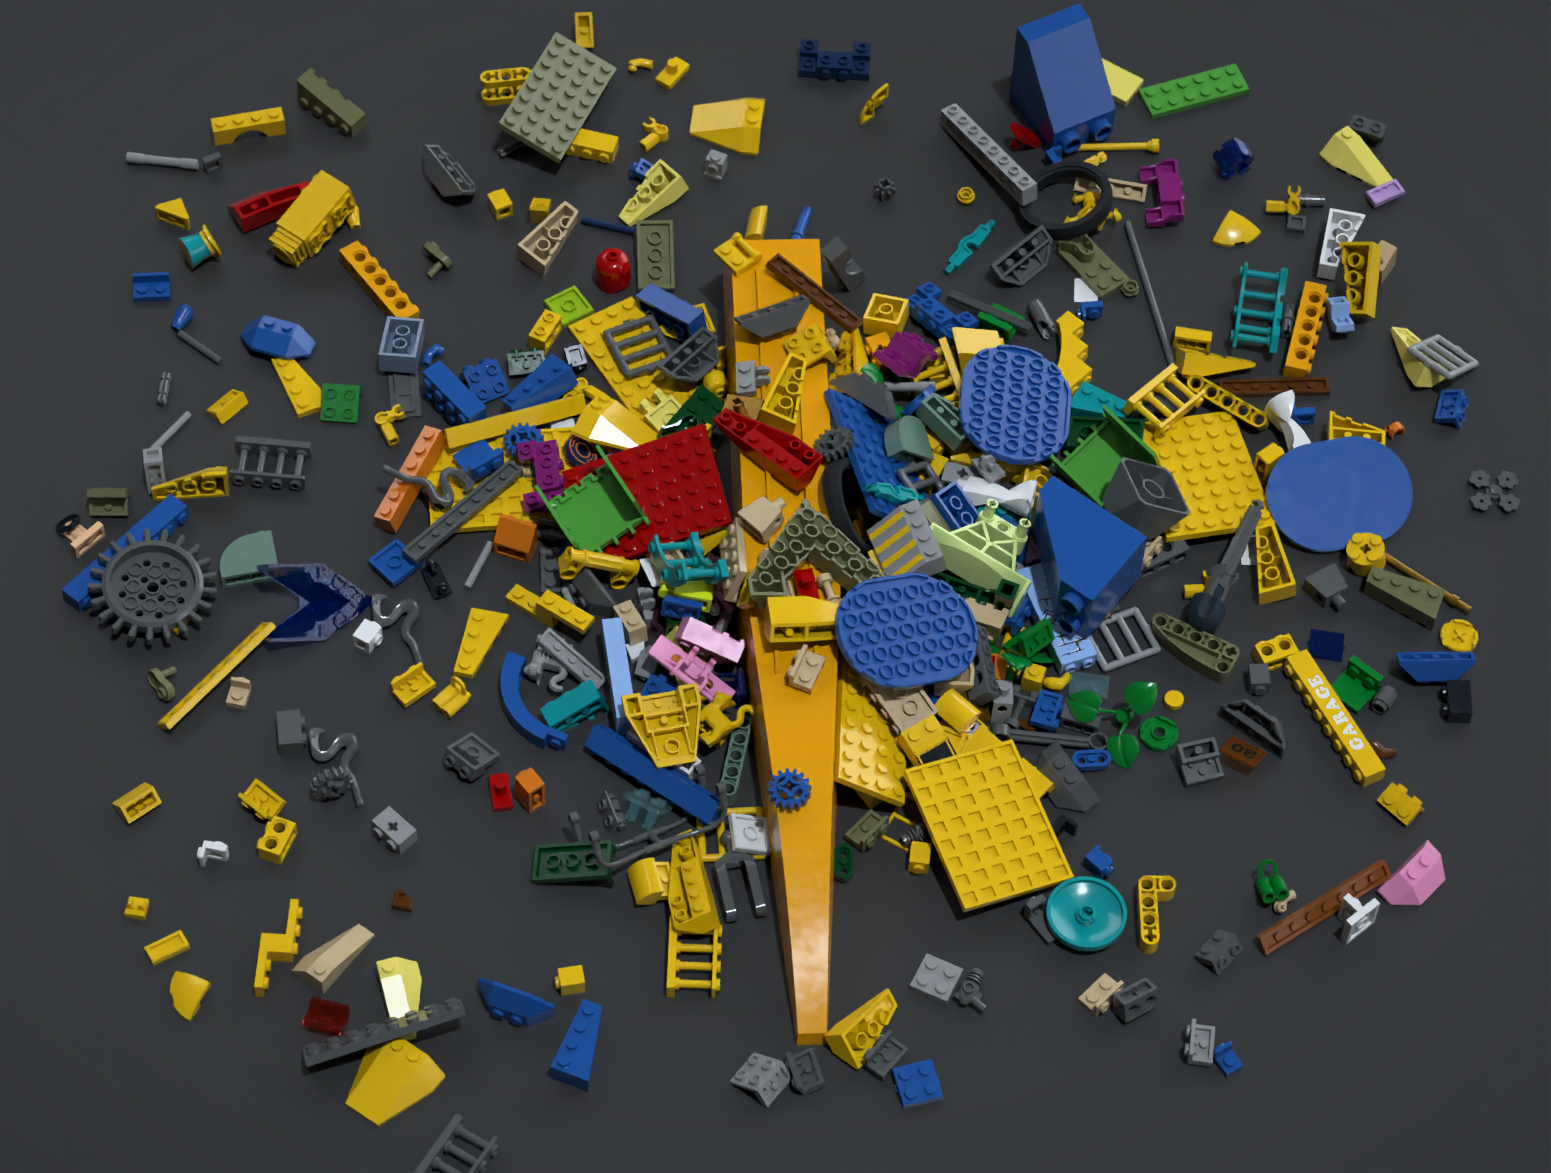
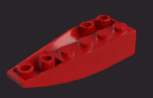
[227,181,311,233]
[713,408,823,493]

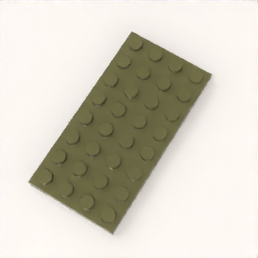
[497,32,617,164]

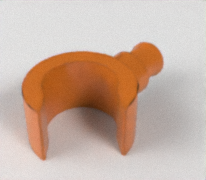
[1385,421,1405,440]

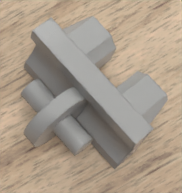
[971,453,1006,484]

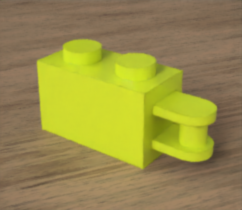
[658,580,715,613]

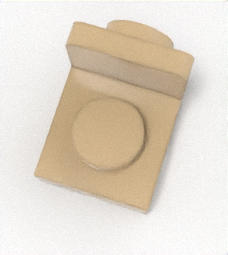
[225,677,252,710]

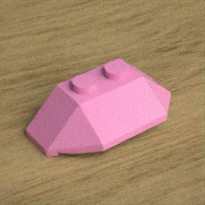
[1376,840,1446,906]

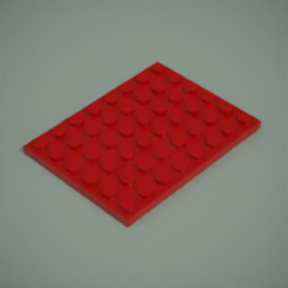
[562,423,733,572]

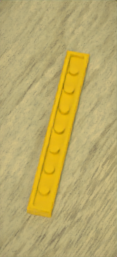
[444,393,586,448]
[157,622,276,730]

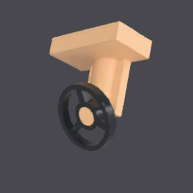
[55,514,106,559]

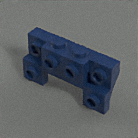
[799,39,871,81]

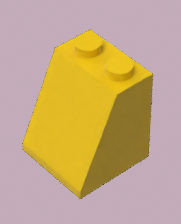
[952,327,1004,374]

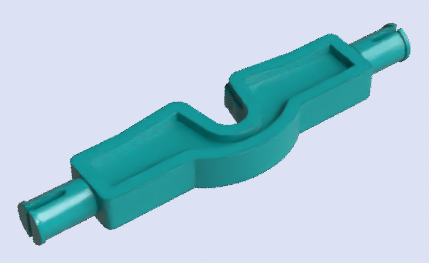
[943,219,996,276]
[865,482,924,504]

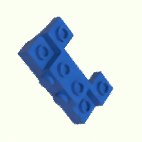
[904,282,979,347]

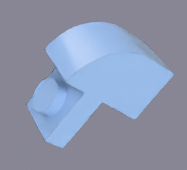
[1327,296,1354,334]

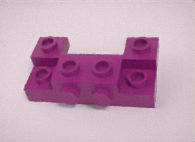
[1139,158,1185,227]
[517,439,566,514]

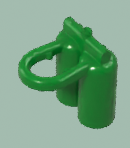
[1256,859,1290,903]

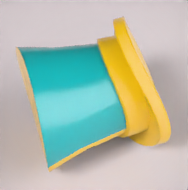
[177,224,222,269]

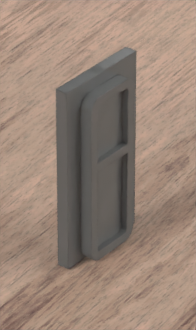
[388,371,422,420]

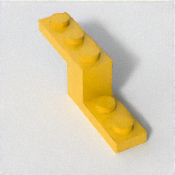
[505,584,595,635]
[254,899,303,997]

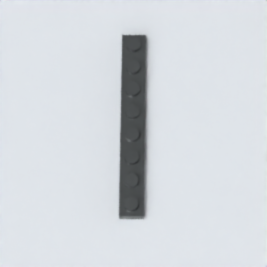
[402,459,523,565]

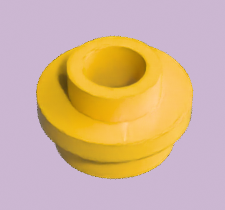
[957,187,975,204]

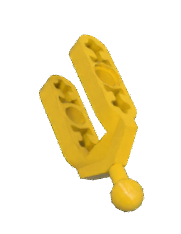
[480,67,532,106]

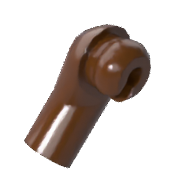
[1369,740,1397,759]

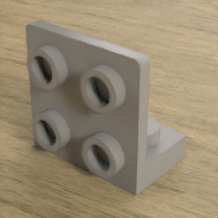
[730,1053,792,1108]

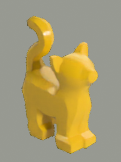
[699,691,756,748]

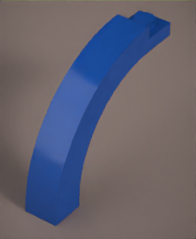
[500,651,569,751]

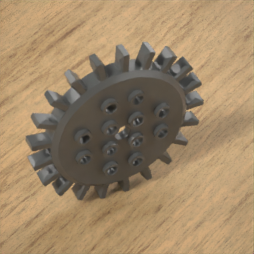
[88,528,217,645]

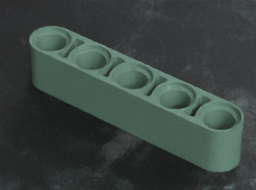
[721,714,752,805]

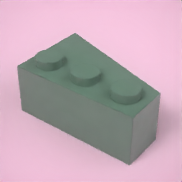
[915,392,969,452]

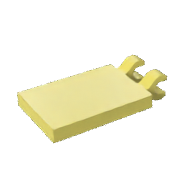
[1102,59,1144,106]
[638,388,682,433]

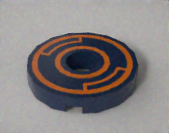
[564,435,598,467]

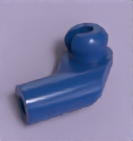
[421,344,444,368]

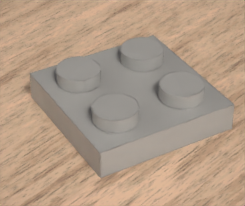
[909,953,963,1005]

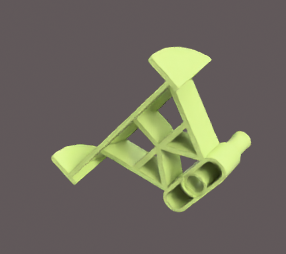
[930,499,1032,618]

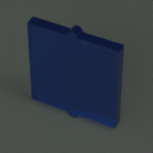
[1307,629,1345,662]

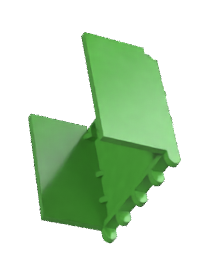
[1050,404,1161,509]
[534,444,650,554]

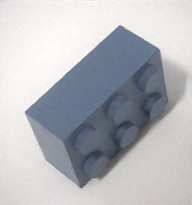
[378,316,425,374]

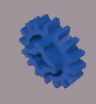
[503,423,544,458]
[767,768,811,812]

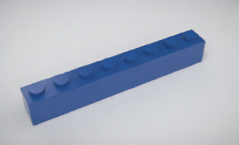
[62,494,189,613]
[584,724,722,826]

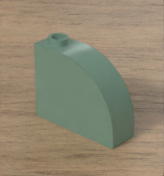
[884,415,934,464]
[220,530,280,588]

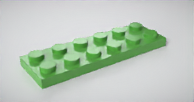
[1138,63,1249,119]

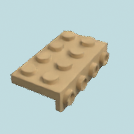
[720,517,747,603]
[857,674,939,735]

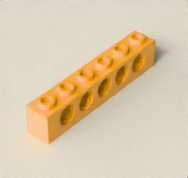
[339,240,420,319]
[1283,281,1329,378]

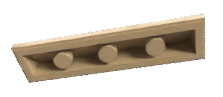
[1074,177,1148,203]

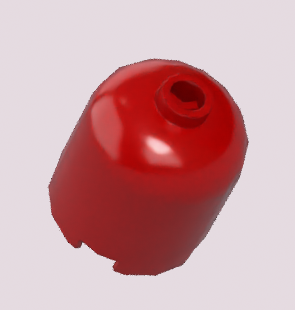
[595,248,631,294]

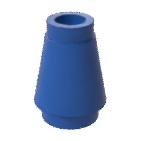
[170,304,194,332]

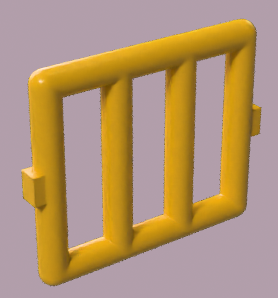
[695,807,767,862]

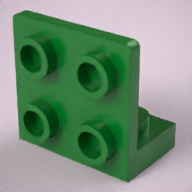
[976,303,1025,345]
[320,383,362,423]
[1002,618,1055,659]
[1331,655,1384,713]

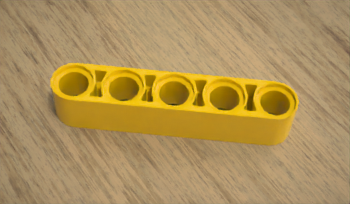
[1187,374,1269,431]

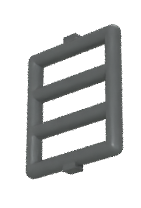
[603,315,673,378]
[897,460,945,501]

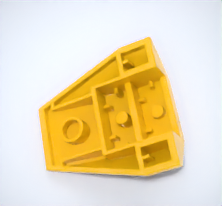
[689,97,766,156]
[572,394,658,450]
[621,683,701,769]
[345,1037,446,1127]

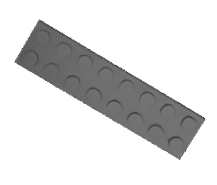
[302,997,466,1067]

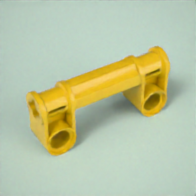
[558,546,640,589]

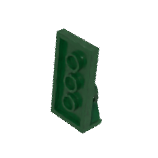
[656,384,725,439]
[1067,416,1145,454]
[532,840,617,886]

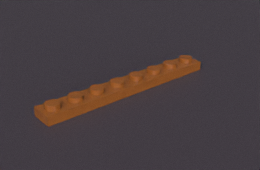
[1255,859,1391,955]

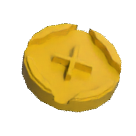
[1439,619,1478,652]

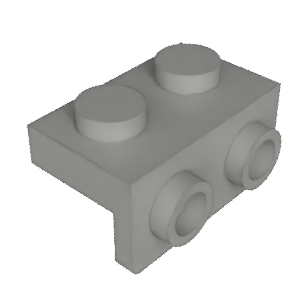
[1184,1019,1215,1067]

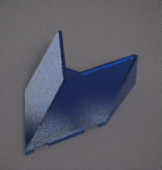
[257,563,372,643]

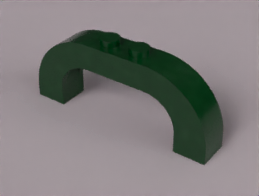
[929,572,1020,611]

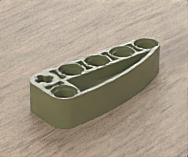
[1151,613,1240,683]

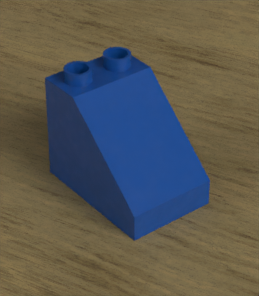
[1009,4,1116,153]
[1034,475,1147,639]

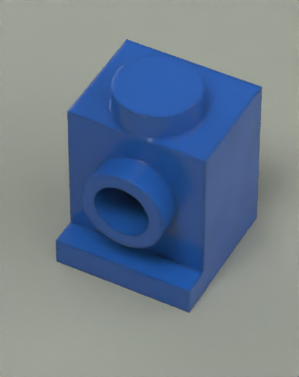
[1083,844,1115,880]

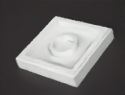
[728,813,771,856]

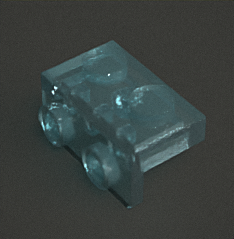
[1068,671,1110,703]

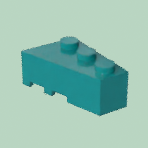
[1070,381,1132,418]
[540,679,612,732]

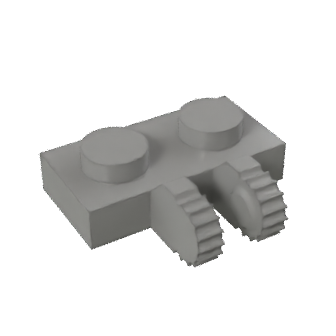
[736,360,770,397]
[634,587,656,630]

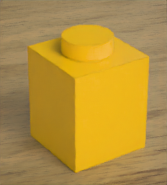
[487,188,513,221]
[1021,663,1047,693]
[908,841,932,874]
[554,965,585,996]

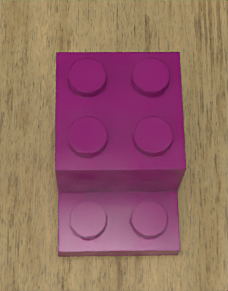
[873,331,939,378]

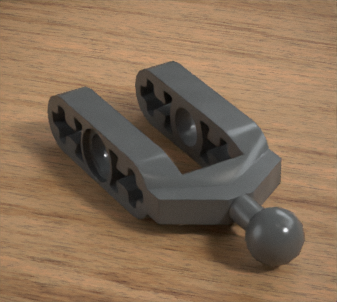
[714,830,766,922]

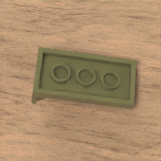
[636,220,675,291]
[1055,234,1130,300]

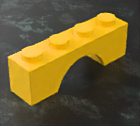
[211,107,286,146]

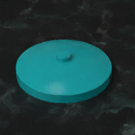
[1046,876,1127,951]

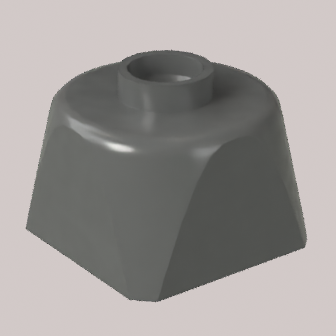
[1103,457,1190,540]

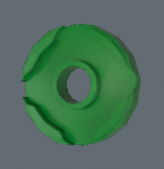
[1139,716,1179,752]

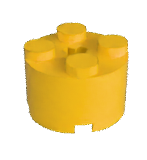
[1346,533,1386,577]

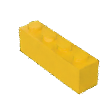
[565,128,619,164]

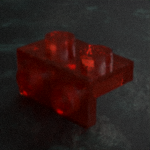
[302,996,351,1036]

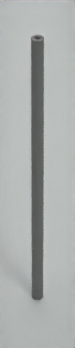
[1124,221,1176,365]

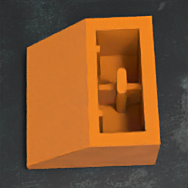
[493,514,538,564]

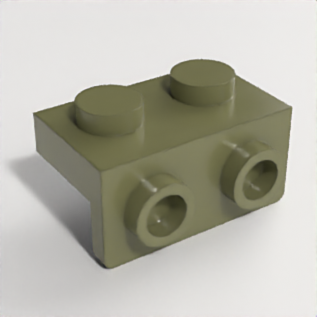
[845,809,889,852]

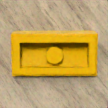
[206,389,248,424]

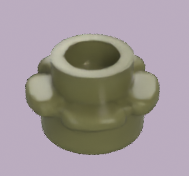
[1121,280,1139,297]

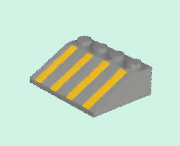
[867,499,947,576]

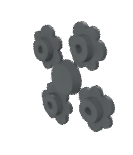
[1469,469,1520,512]

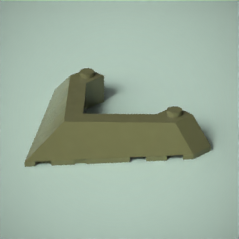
[747,498,886,608]

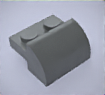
[1176,736,1224,786]

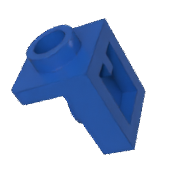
[1045,145,1063,166]
[628,157,653,181]
[1076,301,1103,327]
[1291,401,1316,425]
[1213,1041,1244,1078]

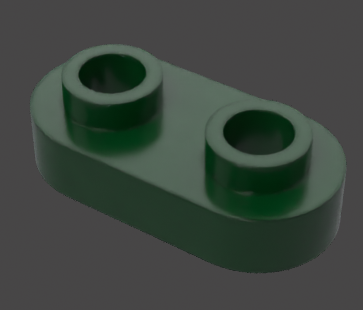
[834,843,854,882]

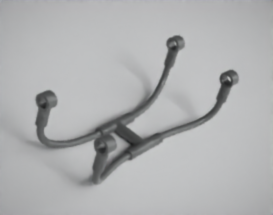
[568,763,728,868]

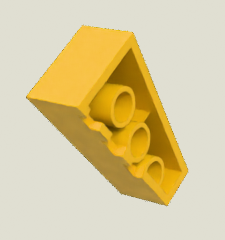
[1339,242,1382,318]
[758,352,807,435]

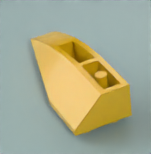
[764,596,839,642]

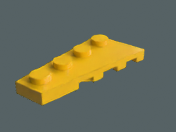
[453,608,509,679]

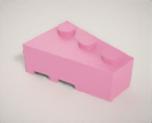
[674,617,747,665]

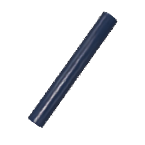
[581,216,635,235]

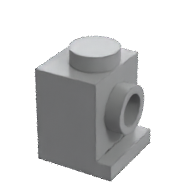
[704,149,728,181]

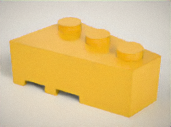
[1326,410,1386,445]

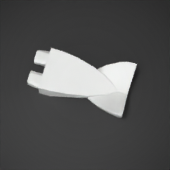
[1265,390,1311,452]
[957,476,1037,518]

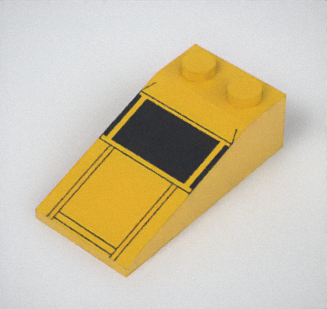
[897,714,957,767]

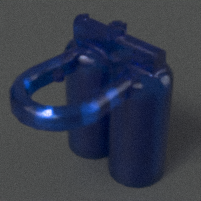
[716,667,750,709]

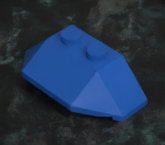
[240,315,316,359]
[1396,651,1476,683]
[478,977,555,1027]

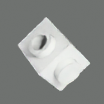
[352,619,383,654]

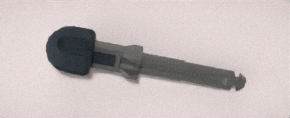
[1185,499,1264,634]

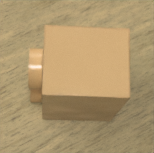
[613,600,648,647]

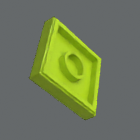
[544,285,594,329]

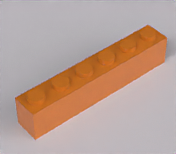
[374,425,446,533]

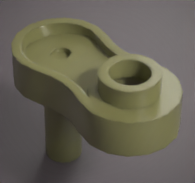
[422,241,453,278]
[146,666,177,701]

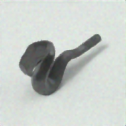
[381,464,475,511]
[371,594,425,670]
[309,728,364,808]

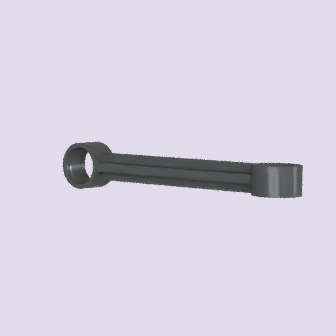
[991,723,1108,750]

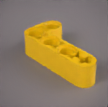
[1136,876,1176,954]

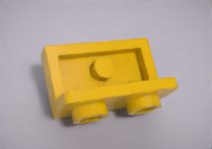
[390,662,436,708]
[237,778,287,821]
[1377,782,1425,826]

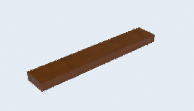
[765,253,863,334]
[1217,377,1330,398]

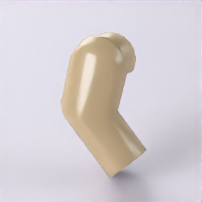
[825,328,840,352]
[1273,890,1297,914]

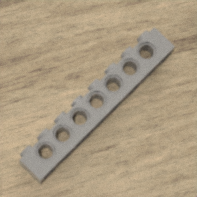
[941,103,1037,207]

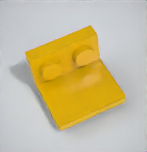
[784,322,838,367]

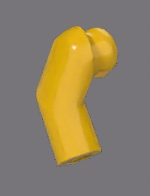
[1043,672,1072,691]

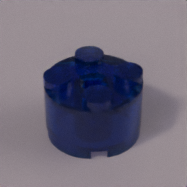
[1212,138,1254,180]

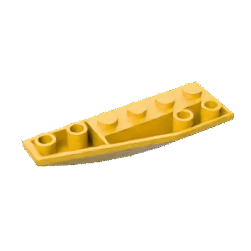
[668,829,721,934]

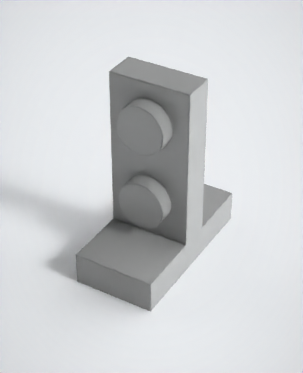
[142,447,166,494]

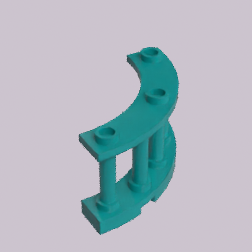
[1230,262,1288,354]
[648,532,730,587]

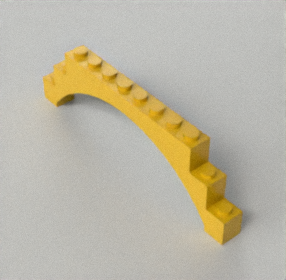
[926,311,1093,456]

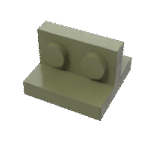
[87,488,131,516]

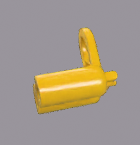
[431,676,472,719]

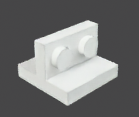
[1338,893,1380,945]

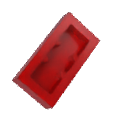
[1009,122,1041,150]
[793,568,820,599]
[488,773,513,813]

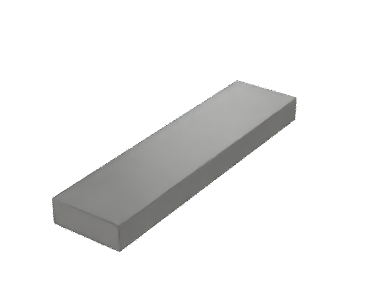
[536,627,607,689]

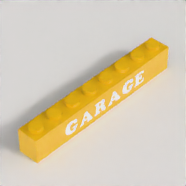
[1284,649,1386,787]

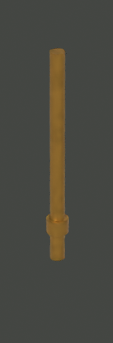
[1385,552,1472,614]

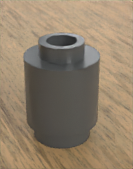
[1371,685,1398,714]

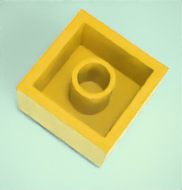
[863,293,909,339]

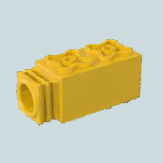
[268,170,356,268]

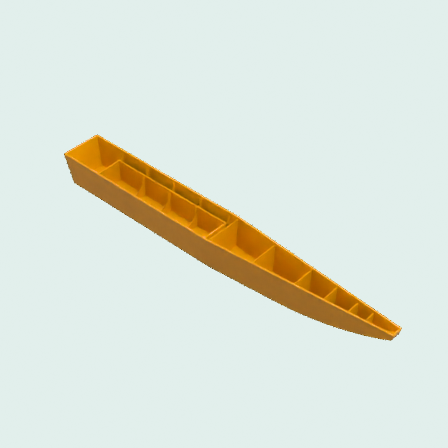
[723,239,841,1045]

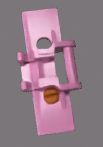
[647,634,736,702]

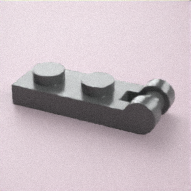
[540,547,560,596]

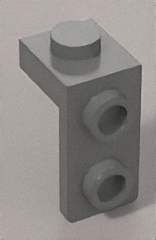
[1024,894,1057,944]

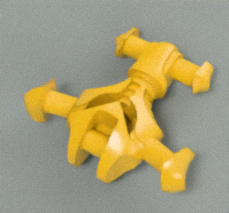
[1063,191,1122,231]

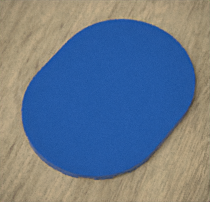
[958,345,1071,465]
[1265,436,1413,553]
[835,573,978,690]

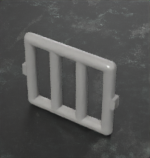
[1407,334,1479,380]
[1089,607,1161,672]

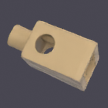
[1378,240,1397,283]
[737,497,786,543]

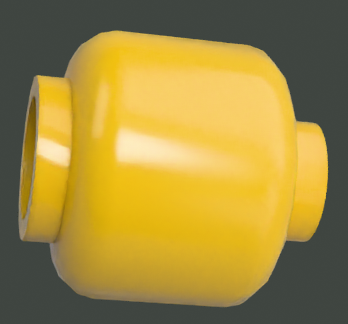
[702,369,729,398]

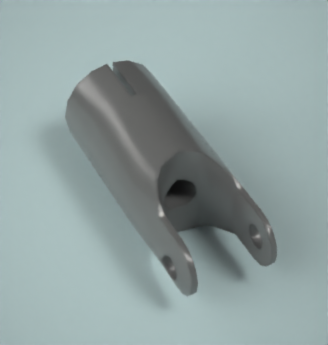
[1027,299,1057,340]

